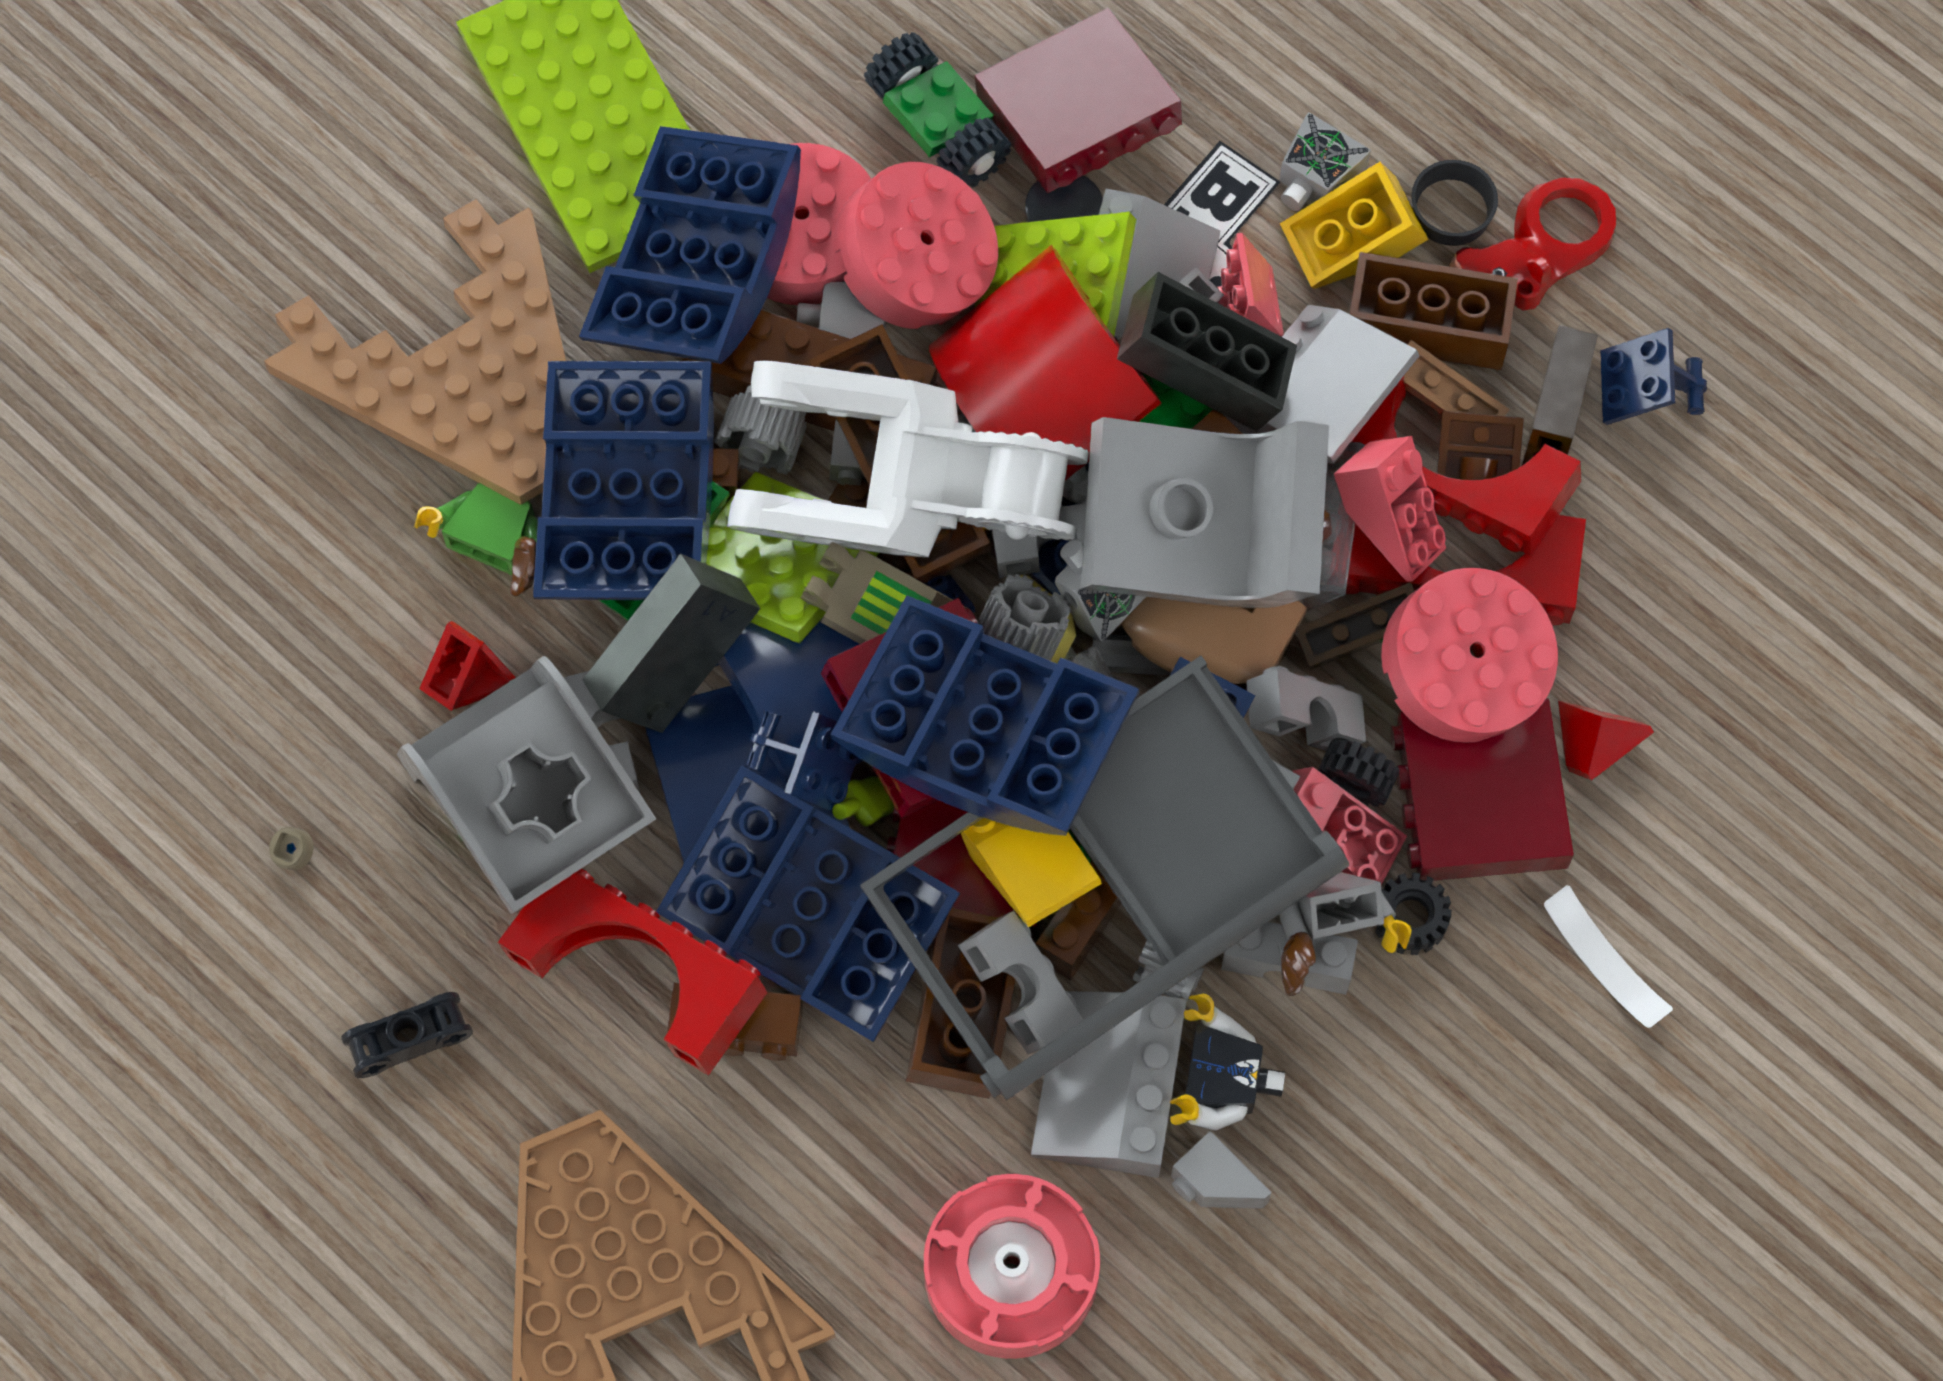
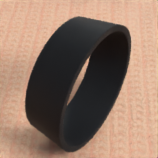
[1411,160,1498,246]

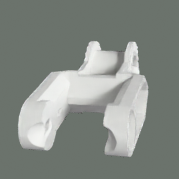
[727,361,1089,557]

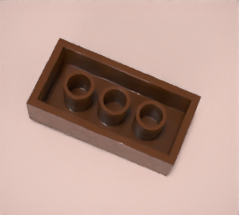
[1349,252,1518,371]
[905,908,1016,1099]

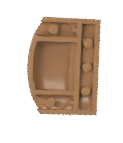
[1117,597,1307,684]

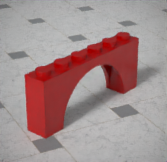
[1334,376,1581,556]
[1326,496,1586,626]
[497,868,768,1076]

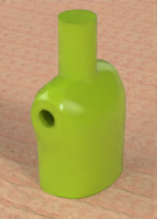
[832,776,894,827]

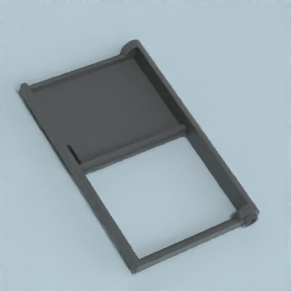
[860,656,1349,1101]

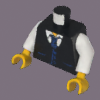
[1170,993,1285,1130]

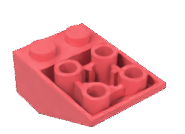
[1217,233,1284,337]
[1334,436,1446,582]
[1292,767,1407,885]

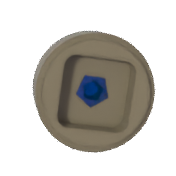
[269,827,314,870]

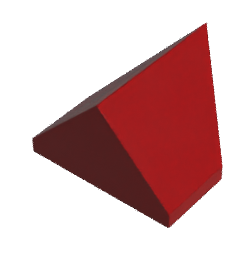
[419,621,516,711]
[1558,700,1654,781]

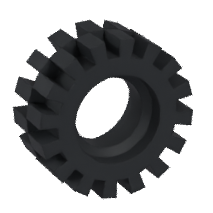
[1318,739,1399,807]
[1375,873,1452,955]

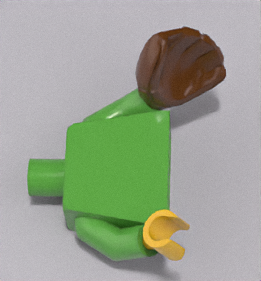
[414,483,538,597]

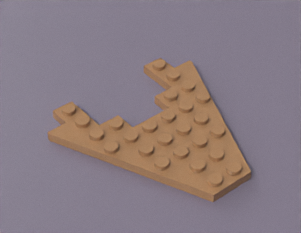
[264,199,566,505]
[512,1110,836,1381]

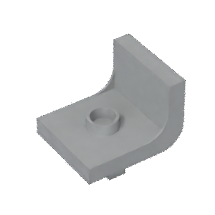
[1081,417,1329,608]
[397,656,656,914]

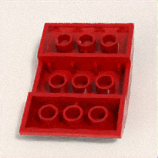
[929,245,1161,481]

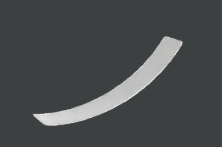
[1544,885,1673,1028]

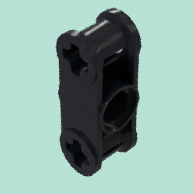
[341,992,473,1078]

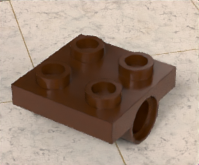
[1436,411,1524,480]

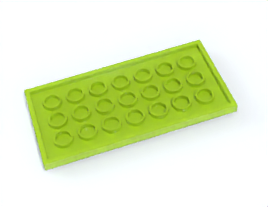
[456,0,690,274]

